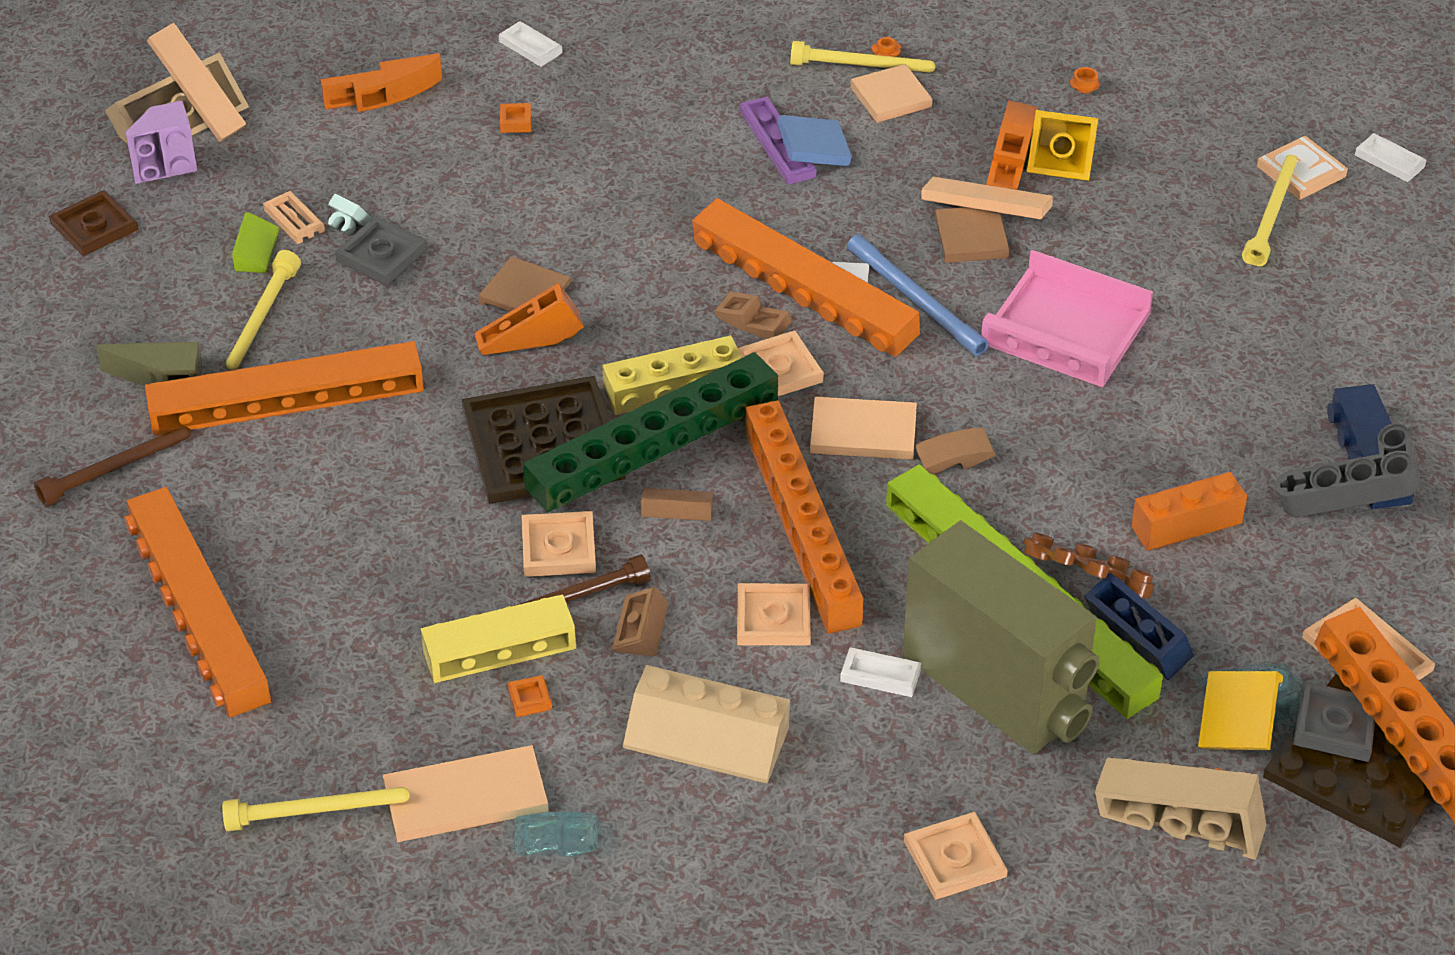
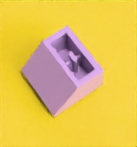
[125,101,197,184]

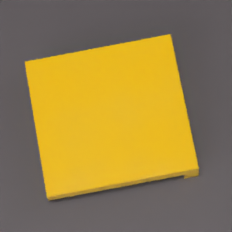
[1198,671,1283,750]

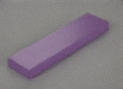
[740,97,817,185]

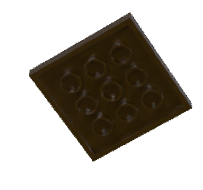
[462,376,625,504]
[1263,674,1434,848]

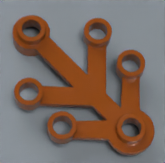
[1023,532,1155,599]

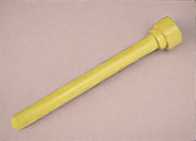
[790,40,936,73]
[1242,154,1297,267]
[226,250,301,370]
[222,787,410,832]

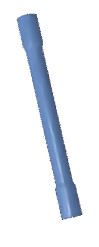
[847,234,989,357]

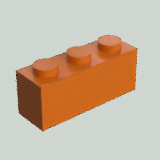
[1131,472,1247,551]

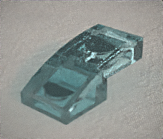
[513,812,600,857]

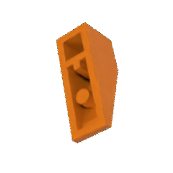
[475,283,584,355]

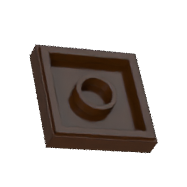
[49,190,139,256]

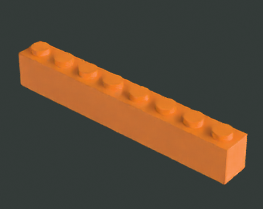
[692,198,920,357]
[145,341,424,436]
[124,486,271,718]

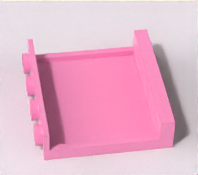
[981,250,1153,387]

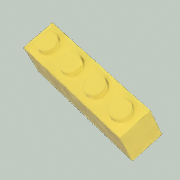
[421,594,576,683]

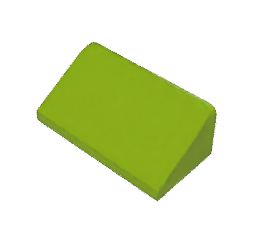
[232,212,280,273]

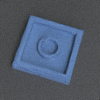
[777,115,852,166]

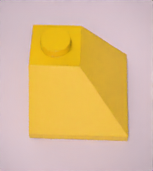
[1027,110,1099,181]

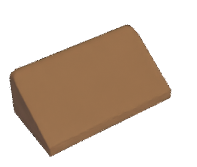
[641,488,714,521]
[612,587,669,656]

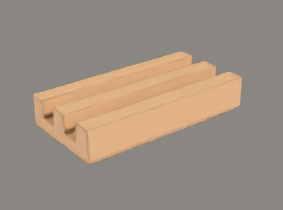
[263,191,325,244]

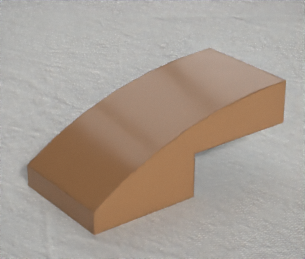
[714,291,792,339]
[915,428,996,475]

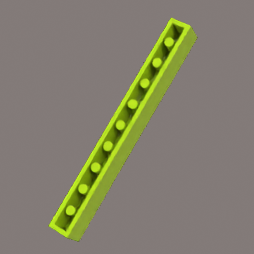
[886,464,1163,719]

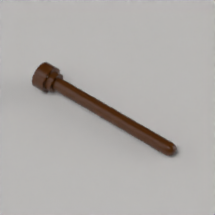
[34,426,191,507]
[514,554,651,606]

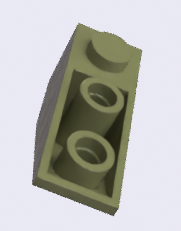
[96,342,202,386]

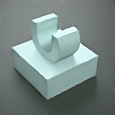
[328,194,372,236]

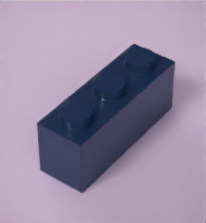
[1084,572,1194,680]

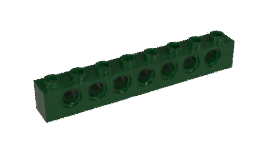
[523,352,778,513]

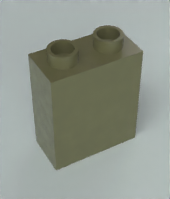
[903,520,1099,755]

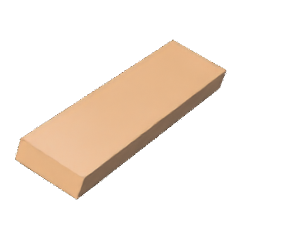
[147,23,246,142]
[922,177,1053,219]

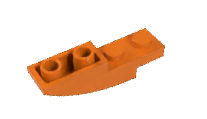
[320,53,442,112]
[986,100,1039,190]

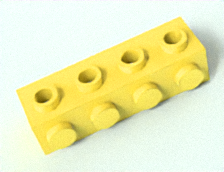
[602,335,742,415]

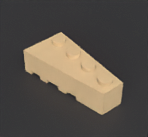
[1095,757,1266,860]

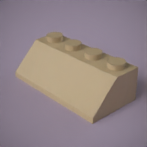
[105,52,249,143]
[623,665,790,783]

